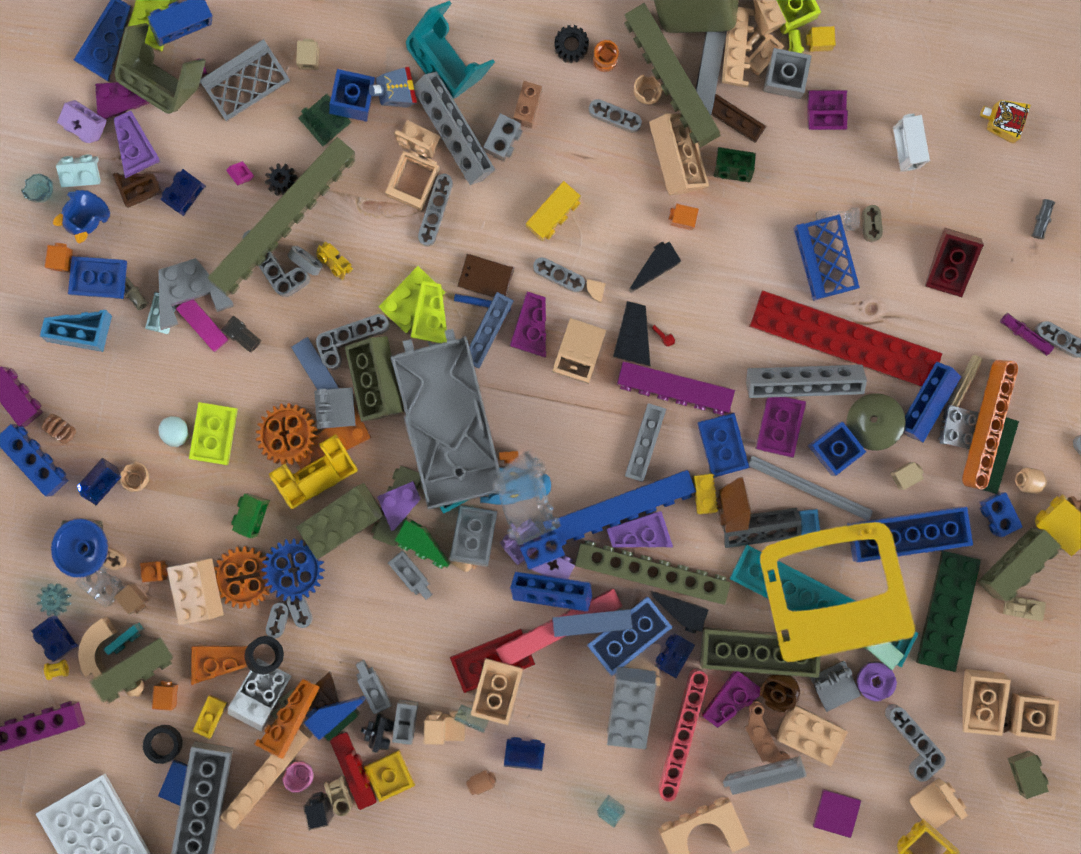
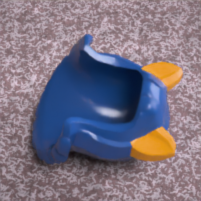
[53,190,110,244]

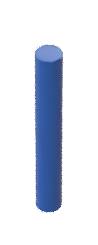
[454,294,511,312]

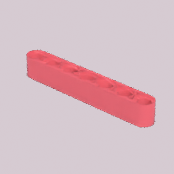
[496,588,623,665]
[658,668,708,802]

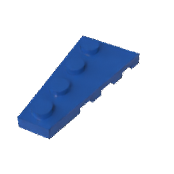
[74,0,132,82]

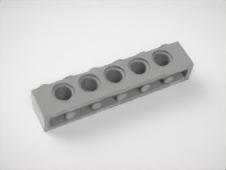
[413,72,495,185]
[746,365,867,398]

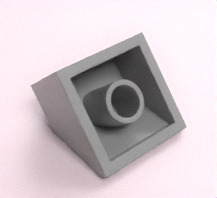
[763,48,812,99]

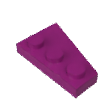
[510,291,546,358]

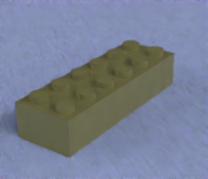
[700,627,821,678]

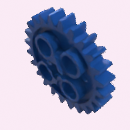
[261,539,325,602]

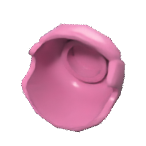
[282,761,314,793]

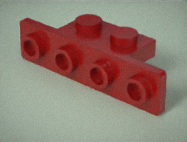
[330,732,377,810]

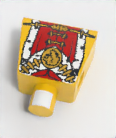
[980,100,1031,144]

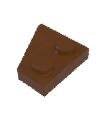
[112,173,163,208]
[310,671,339,710]

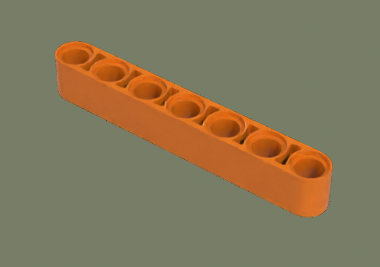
[962,360,1018,489]

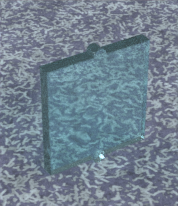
[454,704,489,733]

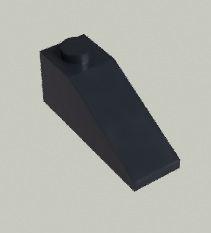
[629,241,681,293]
[651,591,708,634]

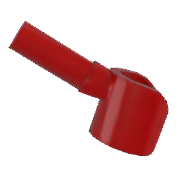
[652,325,675,347]

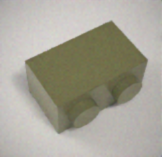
[1007,751,1049,799]

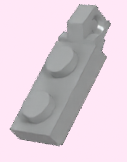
[388,550,433,600]
[356,660,392,715]

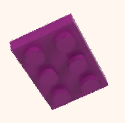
[755,397,806,458]

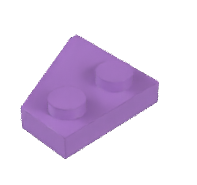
[377,481,421,531]

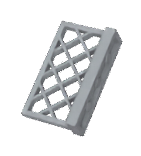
[200,39,290,121]

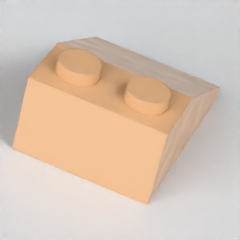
[471,659,523,725]
[962,669,1011,736]

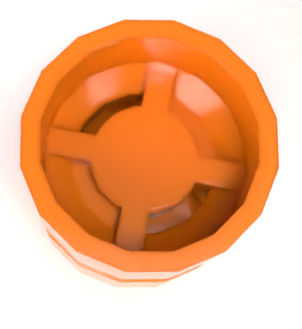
[593,40,619,72]

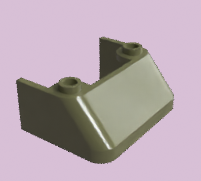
[115,23,206,114]

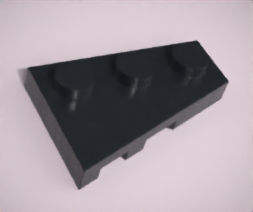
[613,301,650,366]

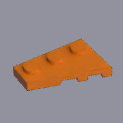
[191,646,248,685]

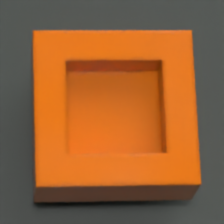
[499,451,519,464]

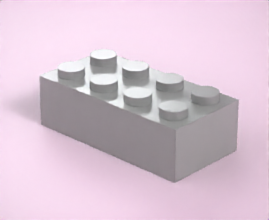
[607,667,656,749]

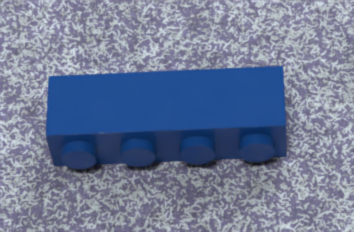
[903,362,961,443]

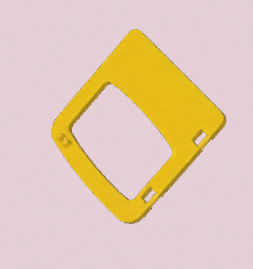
[760,522,915,662]

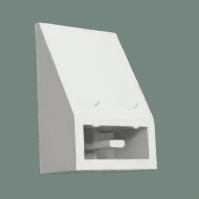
[227,658,292,732]

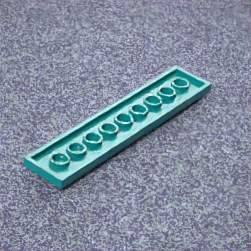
[729,545,919,668]

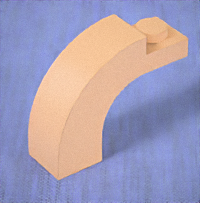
[78,616,118,679]

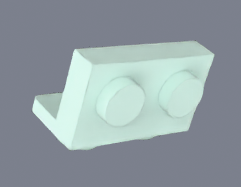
[56,154,101,187]

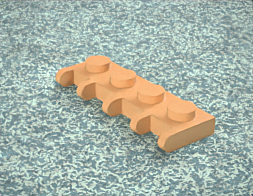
[722,7,755,87]

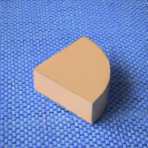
[586,279,606,303]

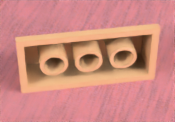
[649,114,709,195]

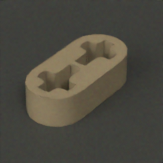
[862,205,883,242]

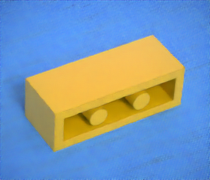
[526,181,581,242]

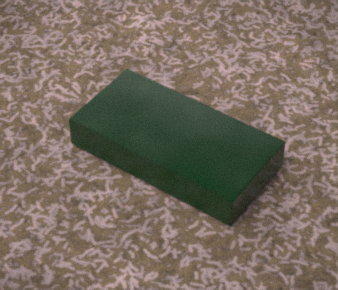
[324,708,360,741]

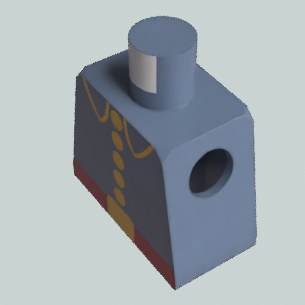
[369,67,417,108]

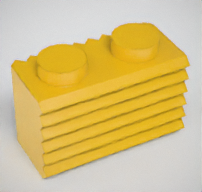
[692,474,718,514]

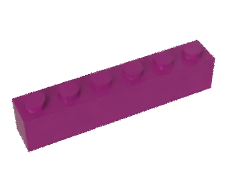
[616,361,735,416]

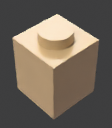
[296,39,319,70]
[890,462,924,490]

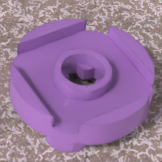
[856,662,897,701]

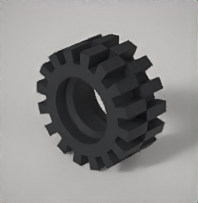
[554,25,589,63]

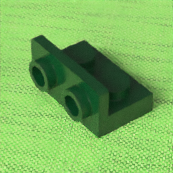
[713,147,756,182]

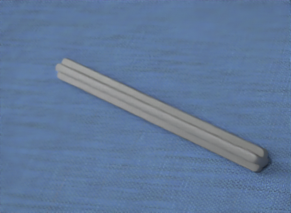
[748,456,873,520]

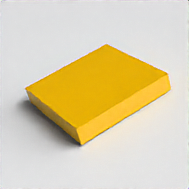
[364,750,415,802]

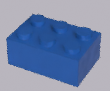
[148,0,213,47]

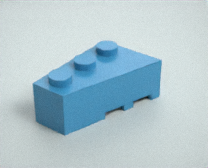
[40,310,112,352]

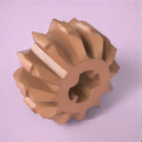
[41,414,76,444]

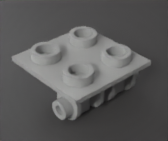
[314,387,356,429]
[938,405,978,449]
[810,661,861,712]

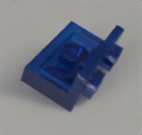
[655,633,695,678]
[504,737,545,771]

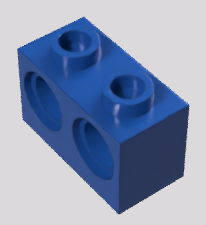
[980,492,1023,537]
[520,531,565,570]

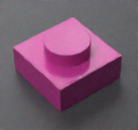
[226,161,254,186]

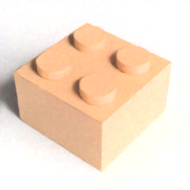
[1009,693,1059,740]

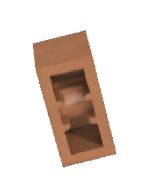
[513,81,542,128]

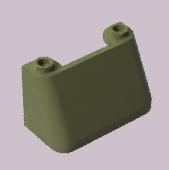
[654,0,738,33]

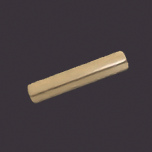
[948,355,983,407]

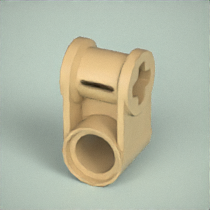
[324,775,353,816]

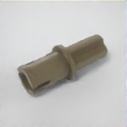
[124,277,148,310]

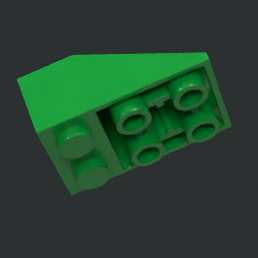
[395,519,451,569]

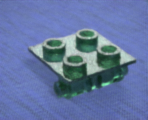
[298,94,352,147]

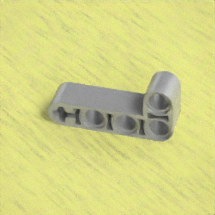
[243,230,310,297]
[316,314,390,369]
[885,704,946,782]

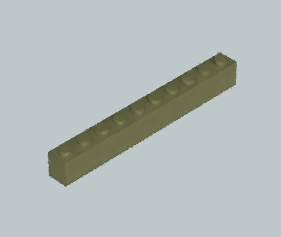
[207,137,355,297]

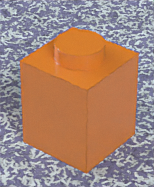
[668,204,699,231]
[45,243,73,273]
[152,680,178,711]

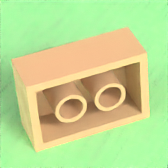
[167,558,224,625]
[775,705,848,767]

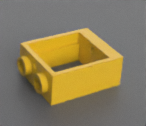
[897,819,960,854]

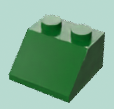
[231,493,270,539]

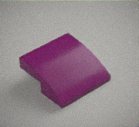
[807,90,848,130]

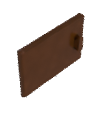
[457,254,514,298]

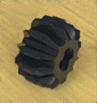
[265,163,298,196]

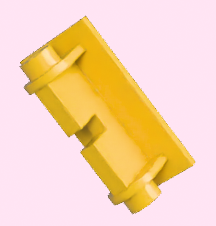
[316,242,353,281]

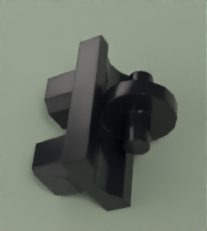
[361,713,395,753]

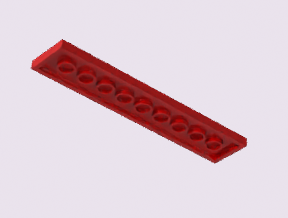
[749,290,943,387]

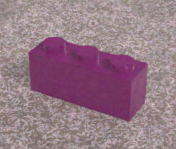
[0,367,44,427]

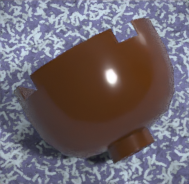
[760,674,800,712]

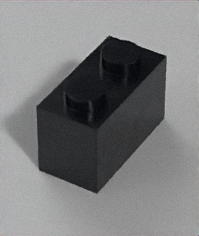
[304,792,334,830]

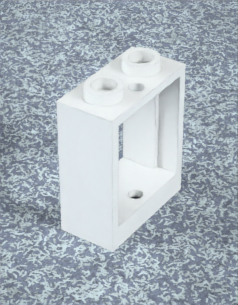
[893,113,930,172]

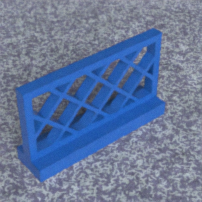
[794,214,860,301]

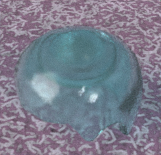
[21,174,54,203]

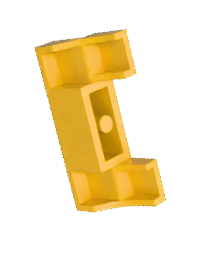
[269,434,358,510]

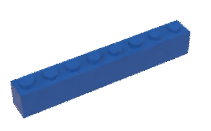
[543,470,696,546]

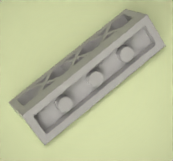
[723,756,807,795]

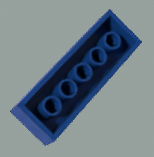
[847,506,973,563]

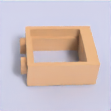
[385,151,440,211]

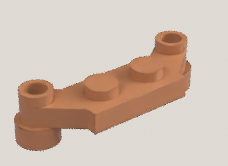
[744,700,790,763]

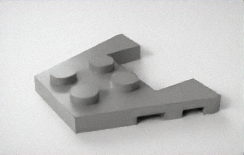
[158,258,234,330]

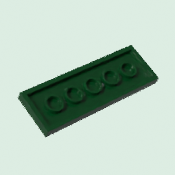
[916,551,981,672]

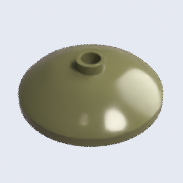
[846,393,906,451]

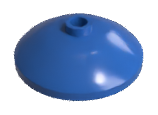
[51,519,108,578]

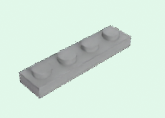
[625,403,666,482]

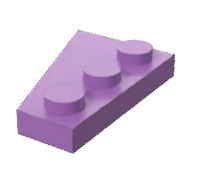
[114,110,160,178]
[606,511,673,547]

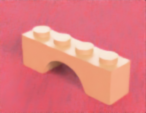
[753,0,786,36]

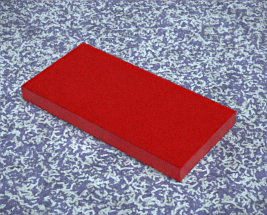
[450,628,535,693]

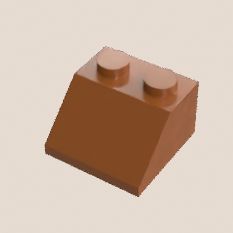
[716,477,751,533]

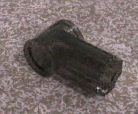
[221,315,262,353]

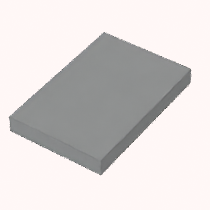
[450,505,497,567]

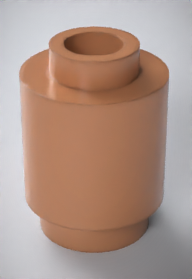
[466,769,497,795]

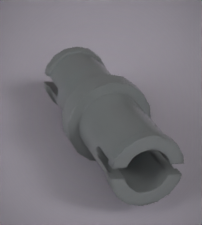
[1032,199,1055,239]

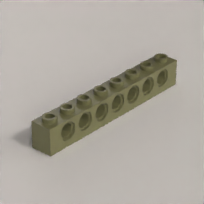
[575,540,731,605]

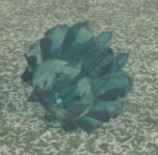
[37,583,71,616]

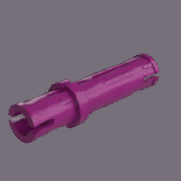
[1000,313,1054,356]

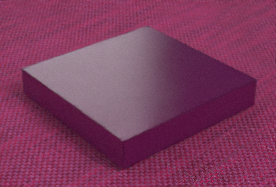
[813,789,861,838]

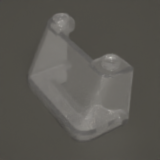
[492,450,561,545]

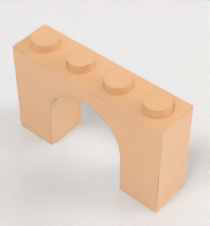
[659,797,750,854]

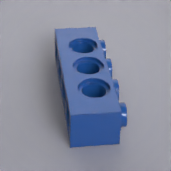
[0,424,69,497]
[510,572,592,612]

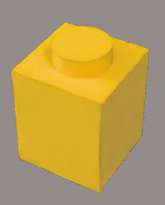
[805,26,836,52]

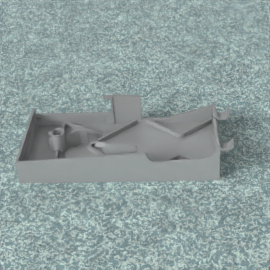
[391,329,505,509]

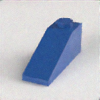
[304,696,366,740]

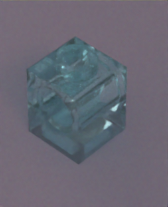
[597,795,625,828]

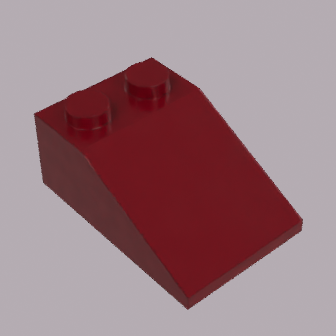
[925,227,984,298]

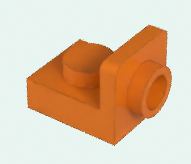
[140,560,169,582]

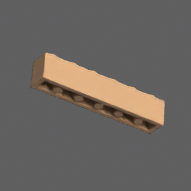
[220,725,313,830]

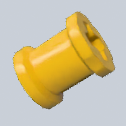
[43,659,69,680]

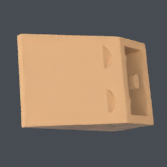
[552,318,606,384]

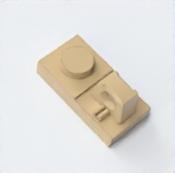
[1003,597,1046,622]

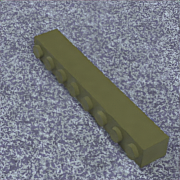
[624,3,721,148]

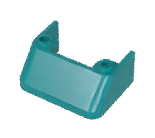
[406,1,495,99]

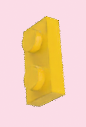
[193,695,228,739]

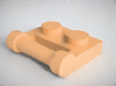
[744,26,784,77]

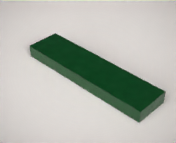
[980,417,1019,494]

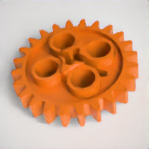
[255,403,318,465]
[214,546,272,609]

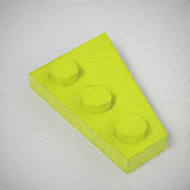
[411,281,447,343]

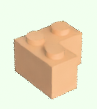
[424,711,466,745]

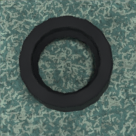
[244,636,284,675]
[143,725,183,764]

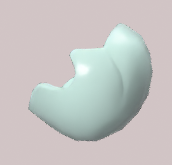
[158,416,189,447]

